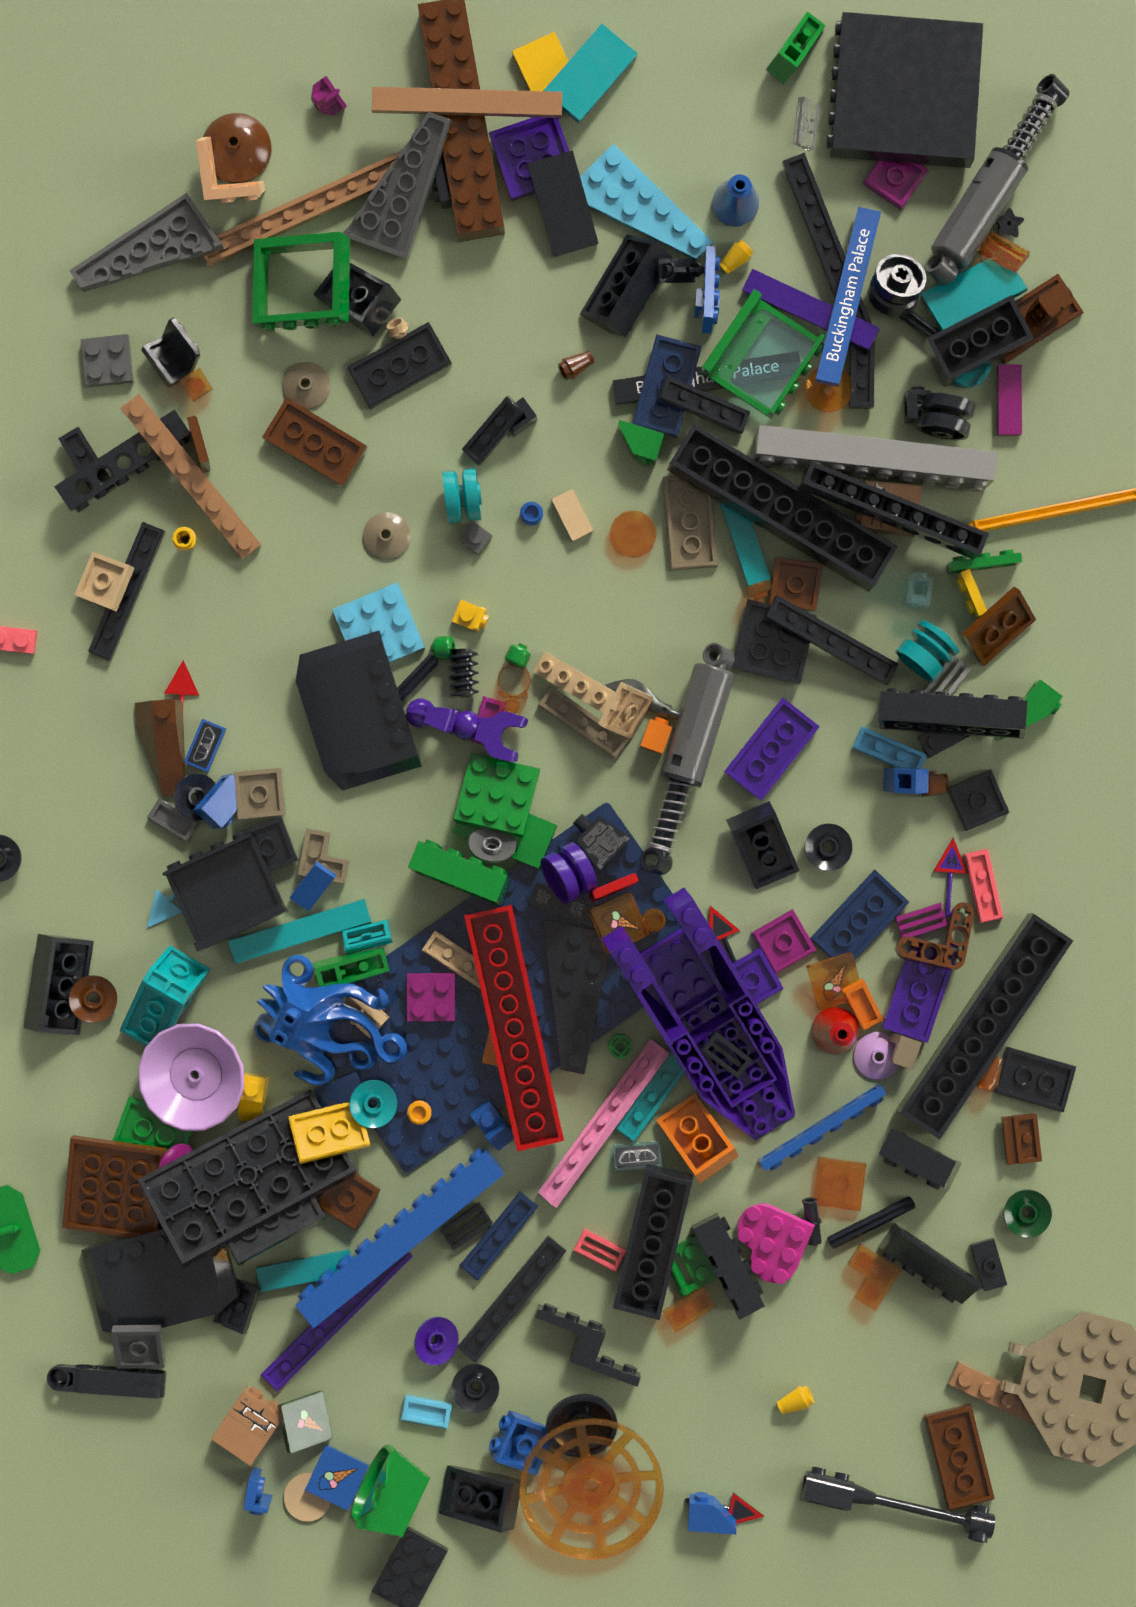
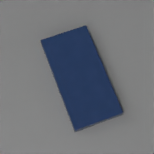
[633,334,702,438]
[810,869,909,970]

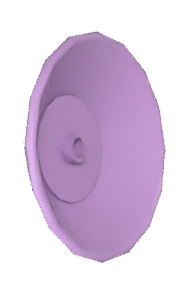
[138,1024,244,1131]

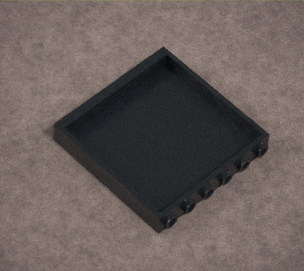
[826,12,983,168]

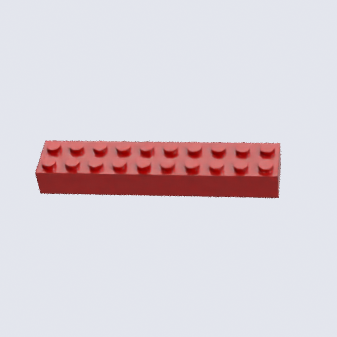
[464,905,564,1152]

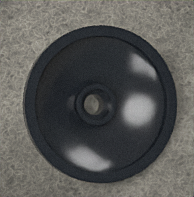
[545,1394,618,1458]

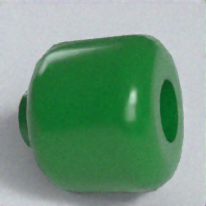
[430,636,456,660]
[505,643,531,669]

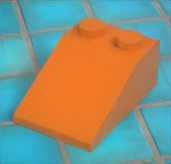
[656,1093,739,1184]

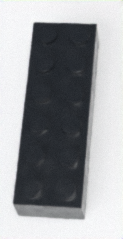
[878,688,1028,739]
[613,1163,694,1320]

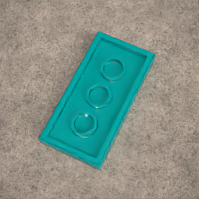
[543,24,638,124]
[920,251,1027,331]

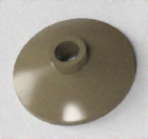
[283,362,330,409]
[363,512,410,560]

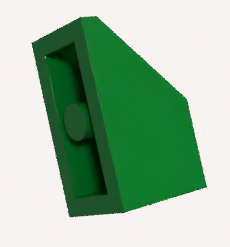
[617,420,664,466]

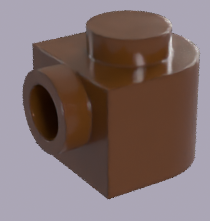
[921,770,949,797]

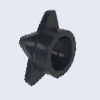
[996,208,1024,238]

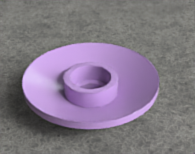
[854,1032,899,1080]

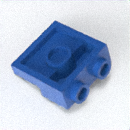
[489,1410,550,1475]

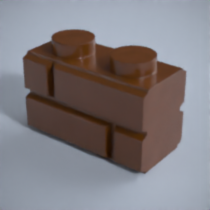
[1029,283,1073,328]

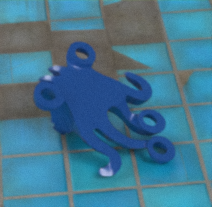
[254,955,407,1086]

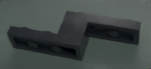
[535,1303,641,1387]

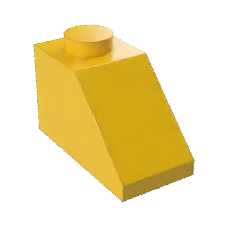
[238,1073,270,1122]

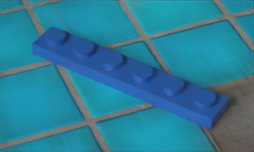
[758,1084,886,1171]

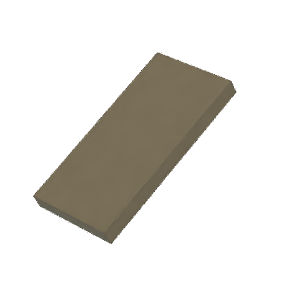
[663,475,718,571]

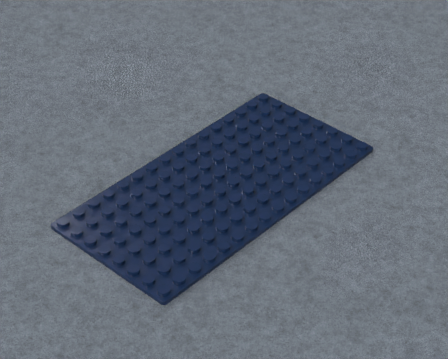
[323,803,680,1173]

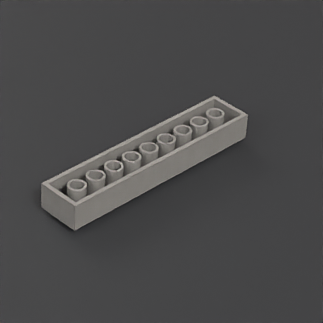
[753,425,998,492]

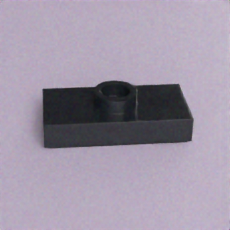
[970,1238,1007,1291]

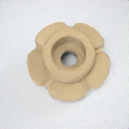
[386,318,409,339]

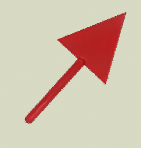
[164,660,200,707]

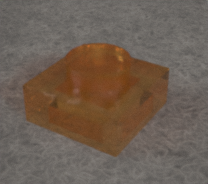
[180,368,214,402]
[745,579,772,600]

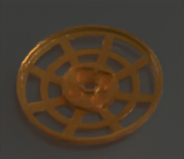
[519,1418,664,1560]

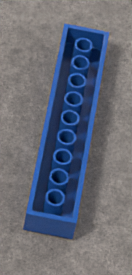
[295,1147,504,1329]

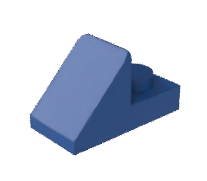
[470,1099,514,1150]

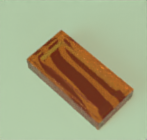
[977,231,1030,273]

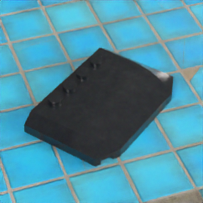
[295,630,422,791]
[81,1229,240,1333]

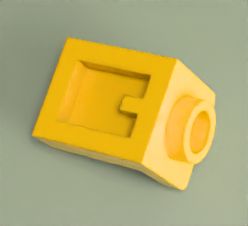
[452,600,489,633]

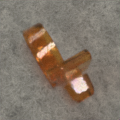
[498,664,531,713]

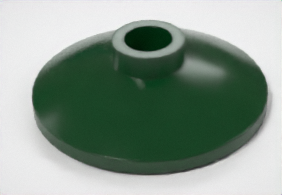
[1004,1189,1052,1238]

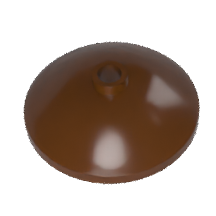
[203,113,272,184]

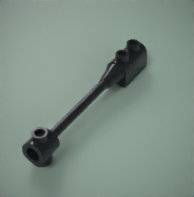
[800,1467,995,1543]

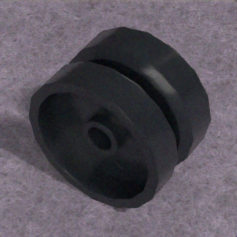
[867,254,927,316]
[917,393,975,440]

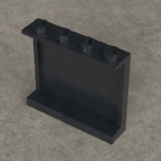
[162,831,288,952]

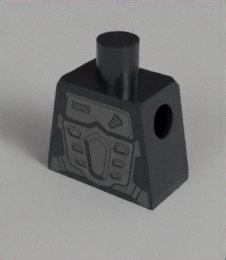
[573,813,631,871]

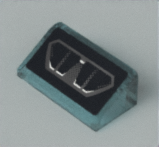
[612,1141,662,1171]

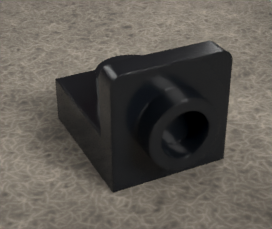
[904,386,931,423]

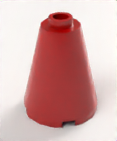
[812,1007,859,1054]

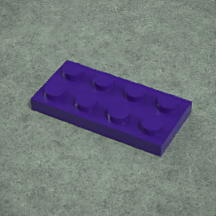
[724,697,820,801]
[881,945,956,1043]

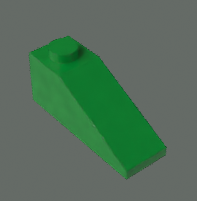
[765,11,826,84]
[994,680,1063,741]
[312,948,390,987]

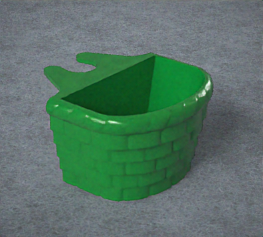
[351,1444,430,1537]

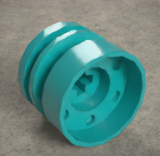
[895,620,960,683]

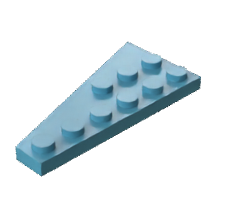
[580,144,713,261]

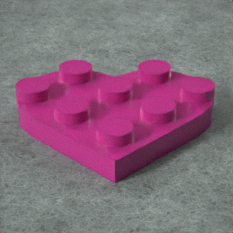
[737,1203,815,1284]

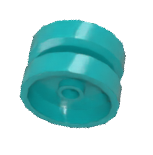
[442,468,482,524]

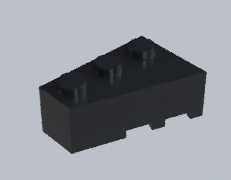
[879,1129,962,1190]

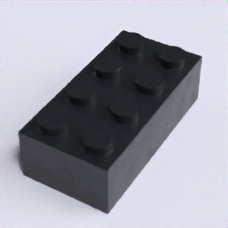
[922,295,1033,387]

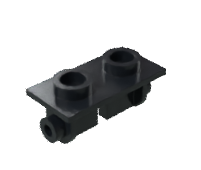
[657,259,704,283]

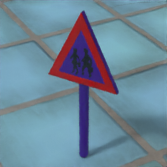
[933,838,968,917]

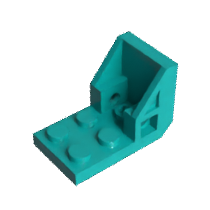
[119,945,210,1046]

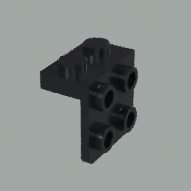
[141,317,200,388]

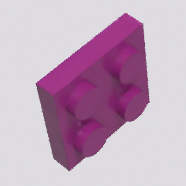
[407,973,455,1021]

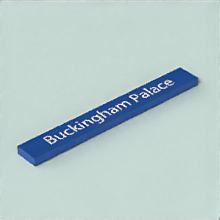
[815,207,881,387]

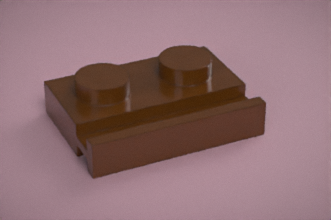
[1001,1113,1042,1165]

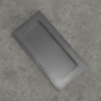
[147,798,200,843]

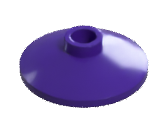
[414,1317,459,1365]

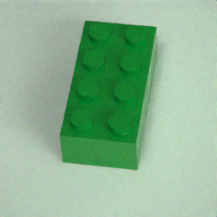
[408,839,512,907]

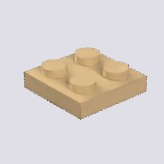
[74,551,134,612]

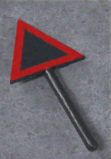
[709,905,740,963]
[685,1492,765,1524]

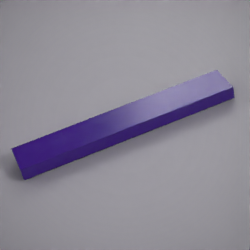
[742,268,880,351]

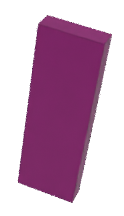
[997,364,1022,436]

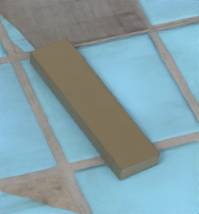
[538,686,629,759]

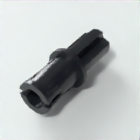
[802,1197,822,1246]

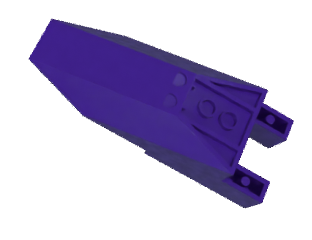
[602,887,795,1140]

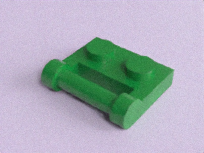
[671,1234,718,1297]

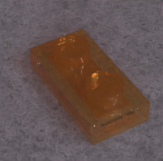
[662,1286,716,1333]

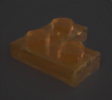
[847,1243,901,1311]

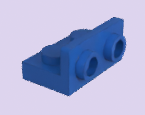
[243,1467,272,1515]

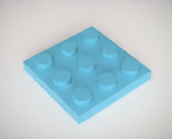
[332,582,425,663]

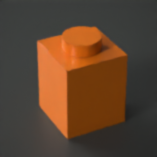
[640,717,672,755]

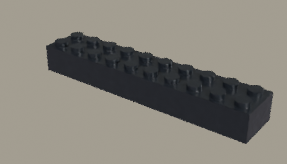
[667,424,898,592]
[896,913,1074,1140]

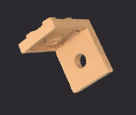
[196,137,265,203]

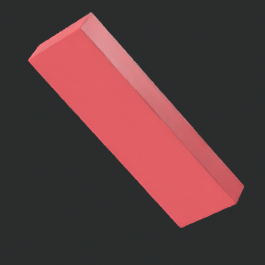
[964,849,1003,923]

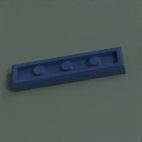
[460,1191,538,1281]

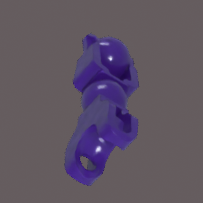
[406,698,528,762]

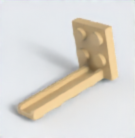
[533,652,654,739]

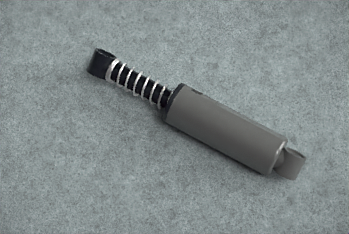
[925,74,1070,286]
[640,643,735,875]

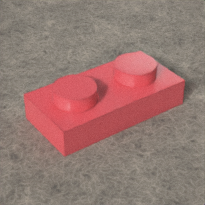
[0,626,38,654]

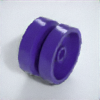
[540,842,597,904]

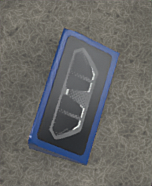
[184,719,226,772]

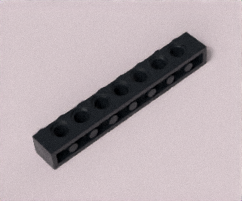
[798,461,989,560]

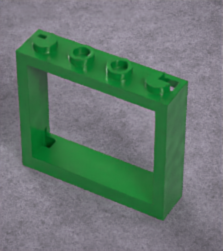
[252,232,350,332]

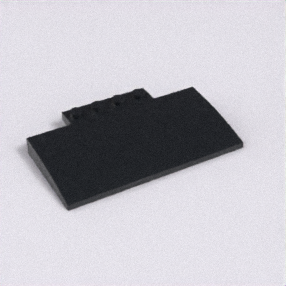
[138,1089,356,1268]

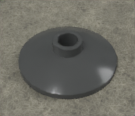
[468,828,516,863]

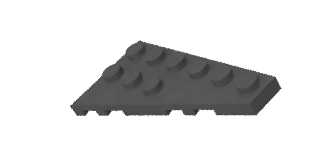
[343,112,452,259]
[69,193,225,292]

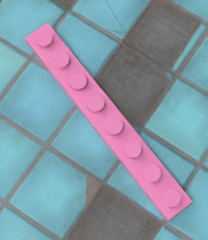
[538,1039,670,1208]

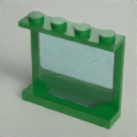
[701,289,825,419]

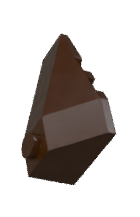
[135,699,186,796]

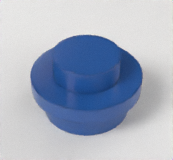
[520,502,543,526]

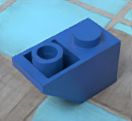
[883,767,929,794]

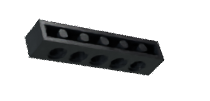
[54,409,191,513]

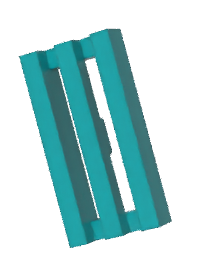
[342,919,393,955]

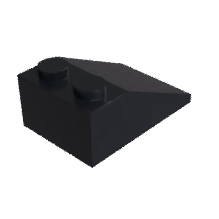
[313,263,401,337]
[726,801,800,890]
[439,1465,523,1533]

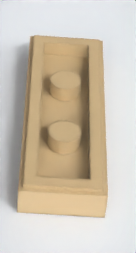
[422,930,481,989]

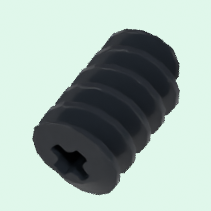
[449,649,479,698]

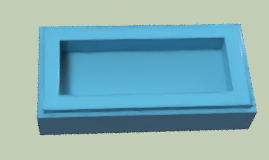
[401,1394,452,1429]

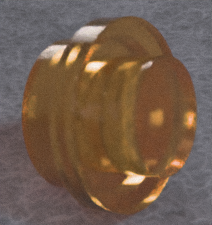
[642,908,666,932]

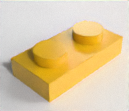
[956,569,987,618]

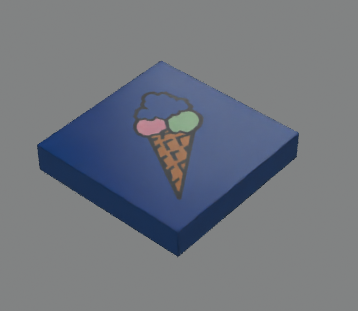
[305,1444,369,1511]

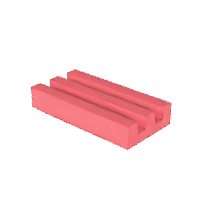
[573,1228,626,1272]

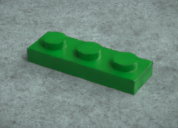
[947,550,1022,574]

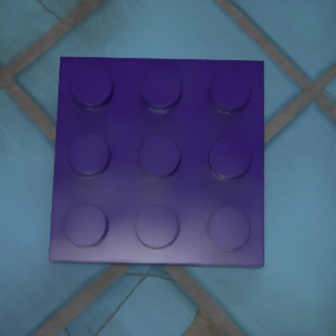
[488,117,569,201]

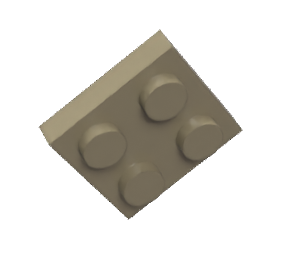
[233,768,286,820]

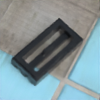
[700,1030,752,1079]
[440,1203,493,1251]

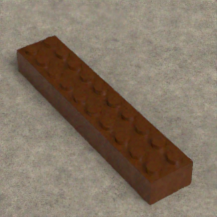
[418,0,505,242]

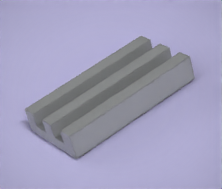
[924,656,971,696]

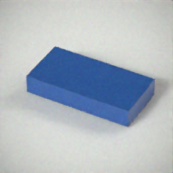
[289,861,336,911]

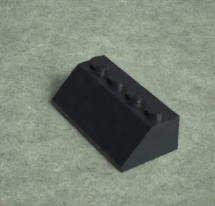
[580,234,673,338]
[23,934,94,1035]
[879,1222,982,1304]

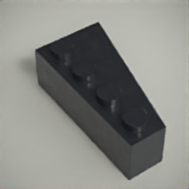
[692,1213,765,1320]

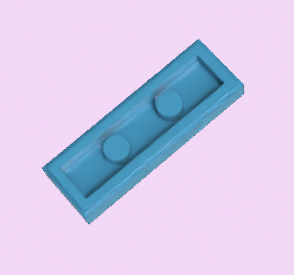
[852,726,927,769]

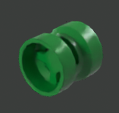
[608,1033,632,1059]

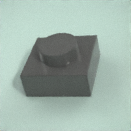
[459,521,492,555]

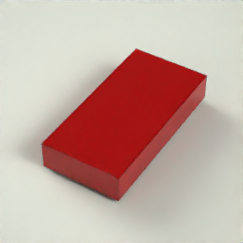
[589,873,639,903]

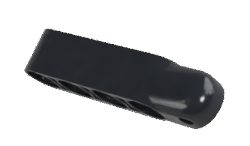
[47,1364,166,1398]

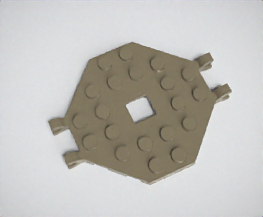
[999,1311,1136,1467]

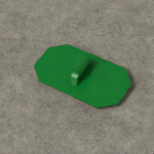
[0,1184,41,1275]

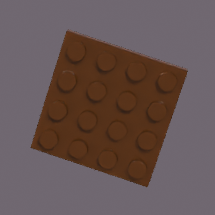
[62,1135,167,1238]

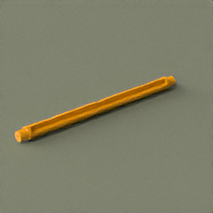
[966,487,1136,531]

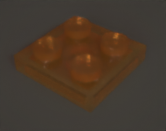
[813,1156,867,1211]

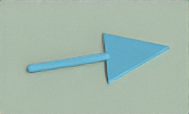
[147,889,182,928]

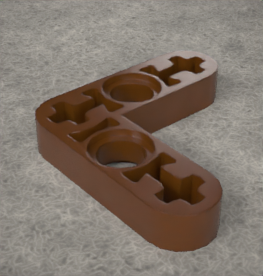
[895,902,974,971]

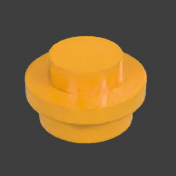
[407,1100,431,1125]

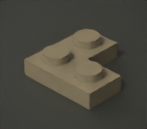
[297,828,350,884]

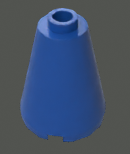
[712,174,759,227]

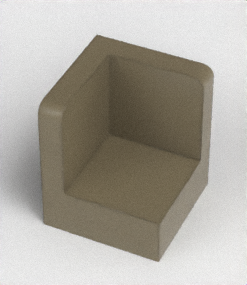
[889,1032,922,1070]

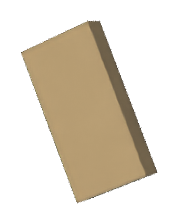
[551,489,593,542]

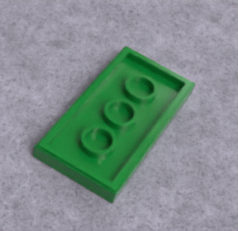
[452,813,558,869]

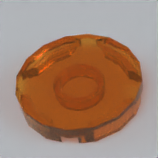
[610,510,657,558]

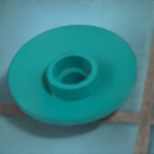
[349,1080,397,1128]

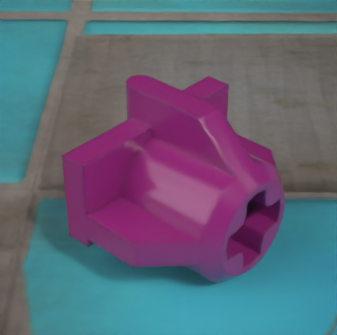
[311,76,347,116]

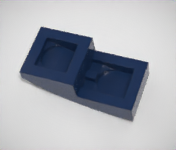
[314,1071,362,1108]

